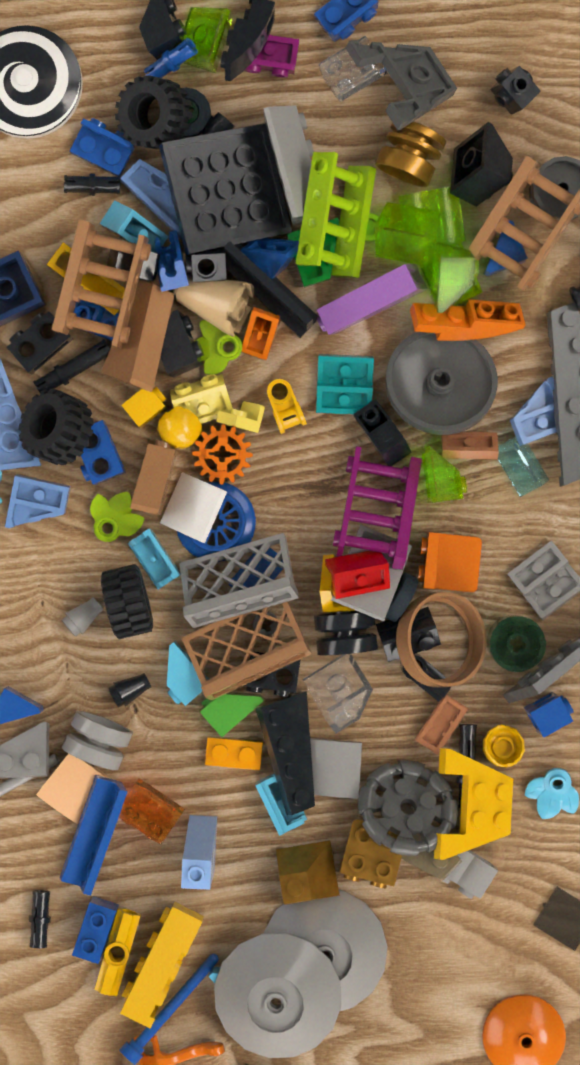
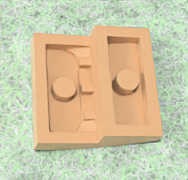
[36,753,111,824]

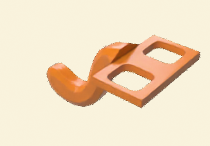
[134,1036,225,1065]

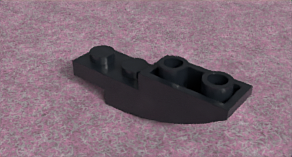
[220,0,275,81]

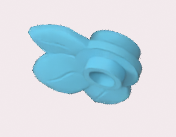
[524,768,579,819]

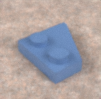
[510,376,556,446]
[5,474,71,528]

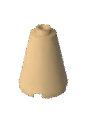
[174,275,254,337]

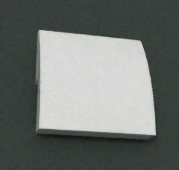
[160,472,227,543]

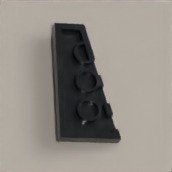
[255,691,315,815]

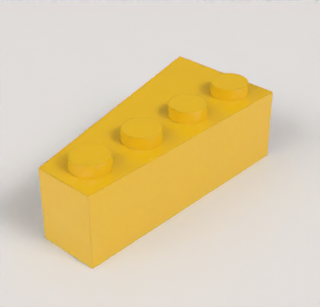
[120,901,204,1029]

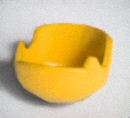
[157,406,202,449]
[483,724,525,768]

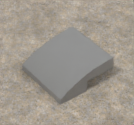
[507,540,580,621]
[310,738,362,799]

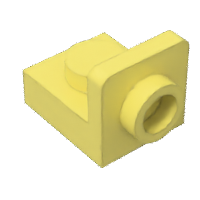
[216,401,265,433]

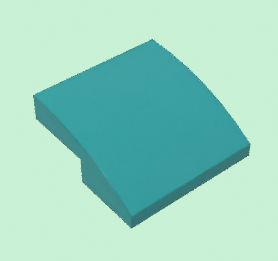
[316,354,374,414]

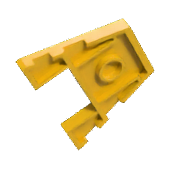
[434,748,513,860]

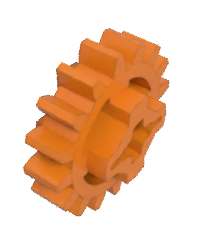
[192,424,253,485]

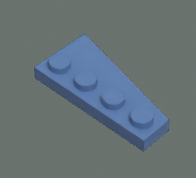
[120,159,182,240]
[0,358,41,471]

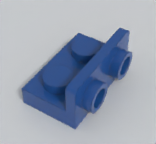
[314,0,379,42]
[70,118,135,177]

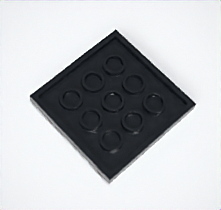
[159,123,292,255]

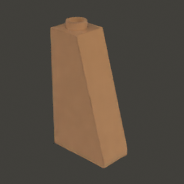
[101,280,174,392]

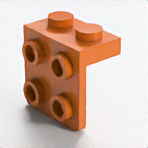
[417,532,482,592]

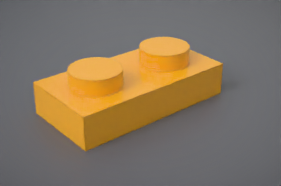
[205,736,263,770]

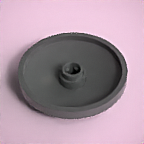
[385,332,498,435]

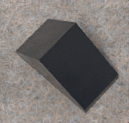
[107,249,160,281]

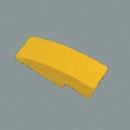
[46,242,125,315]

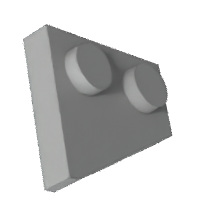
[0,722,50,779]

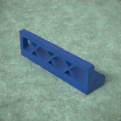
[59,775,128,896]

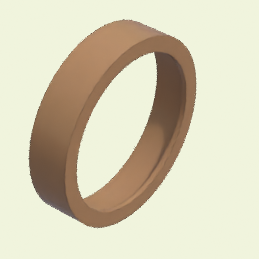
[396,592,487,687]

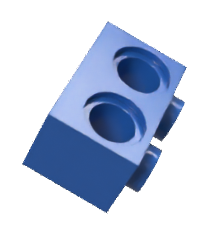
[80,420,126,485]
[524,692,574,738]
[72,896,119,964]

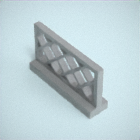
[179,533,299,628]

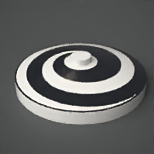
[0,25,83,138]

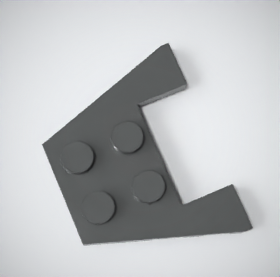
[346,40,457,130]

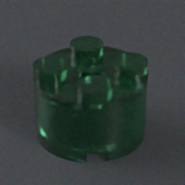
[487,615,546,672]

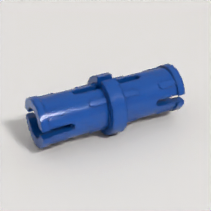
[144,38,198,78]

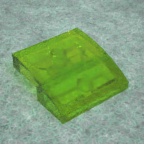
[398,187,466,252]

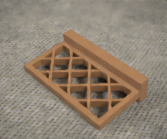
[182,602,312,701]

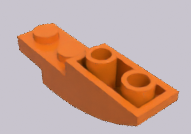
[410,299,526,341]

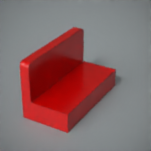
[325,550,390,599]

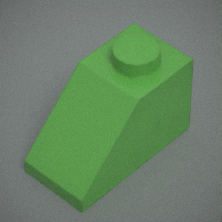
[200,692,264,737]

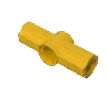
[94,908,141,996]

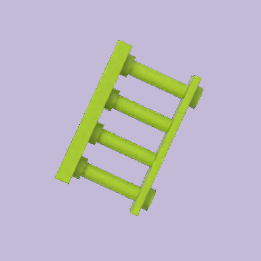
[296,152,377,278]

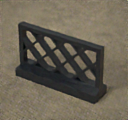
[224,241,318,339]

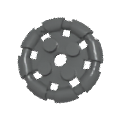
[358,760,458,856]

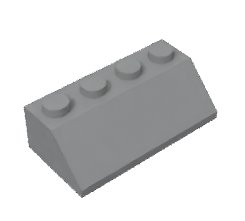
[263,106,314,226]

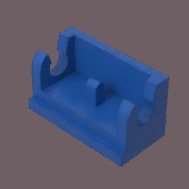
[154,230,189,292]

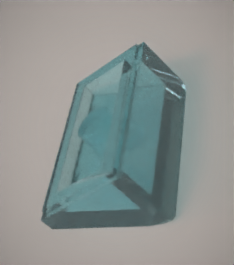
[498,436,549,497]

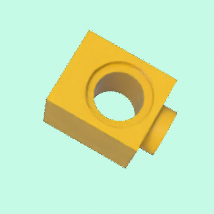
[121,386,167,428]

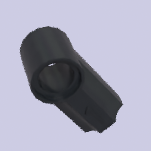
[400,653,452,702]

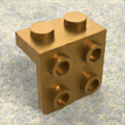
[339,819,402,889]

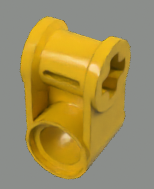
[267,379,307,434]

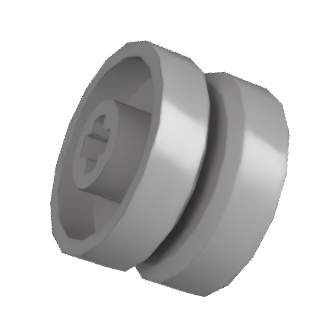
[62,710,133,770]

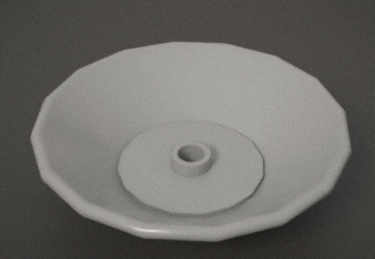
[264,890,388,1011]
[214,933,341,1058]

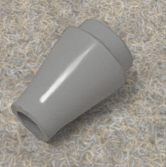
[61,597,103,637]

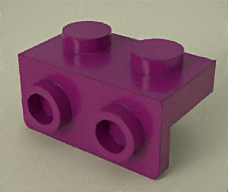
[244,35,299,78]

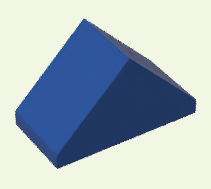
[483,220,528,276]
[241,238,299,280]
[0,686,44,724]

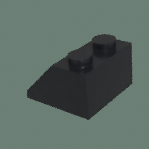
[450,122,513,207]

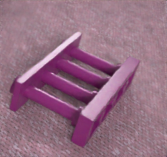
[332,446,422,570]

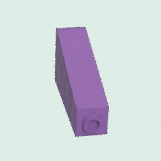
[317,264,428,335]

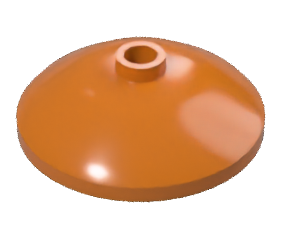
[482,994,566,1065]

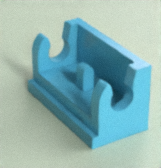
[128,528,181,590]
[255,774,307,836]

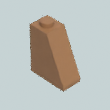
[130,440,177,515]

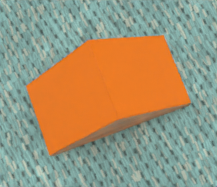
[242,307,281,360]

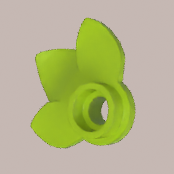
[195,320,242,375]
[90,492,145,542]

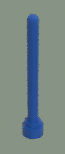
[119,954,219,1065]

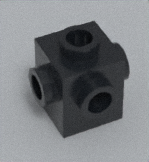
[490,66,541,115]

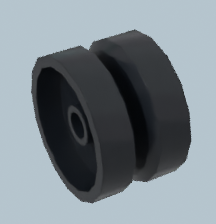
[314,610,378,656]

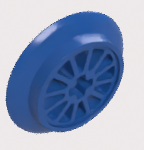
[177,482,256,562]

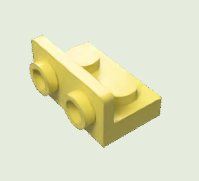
[170,374,233,424]

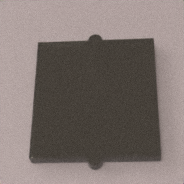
[533,886,580,951]

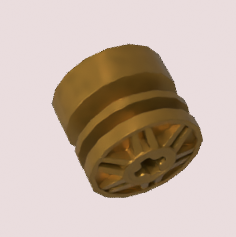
[375,122,447,187]

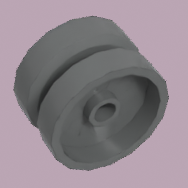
[529,156,580,221]

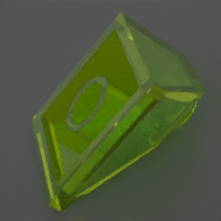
[430,242,479,313]
[421,446,467,504]

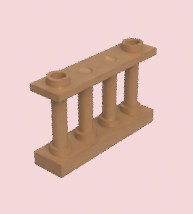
[466,156,580,290]
[52,220,151,349]

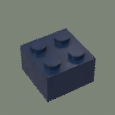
[0,250,46,327]

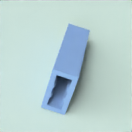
[181,815,217,890]

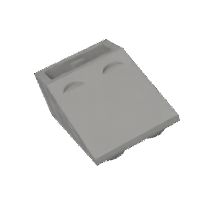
[331,525,412,622]

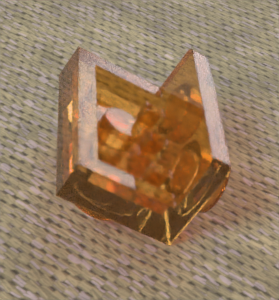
[119,778,185,844]

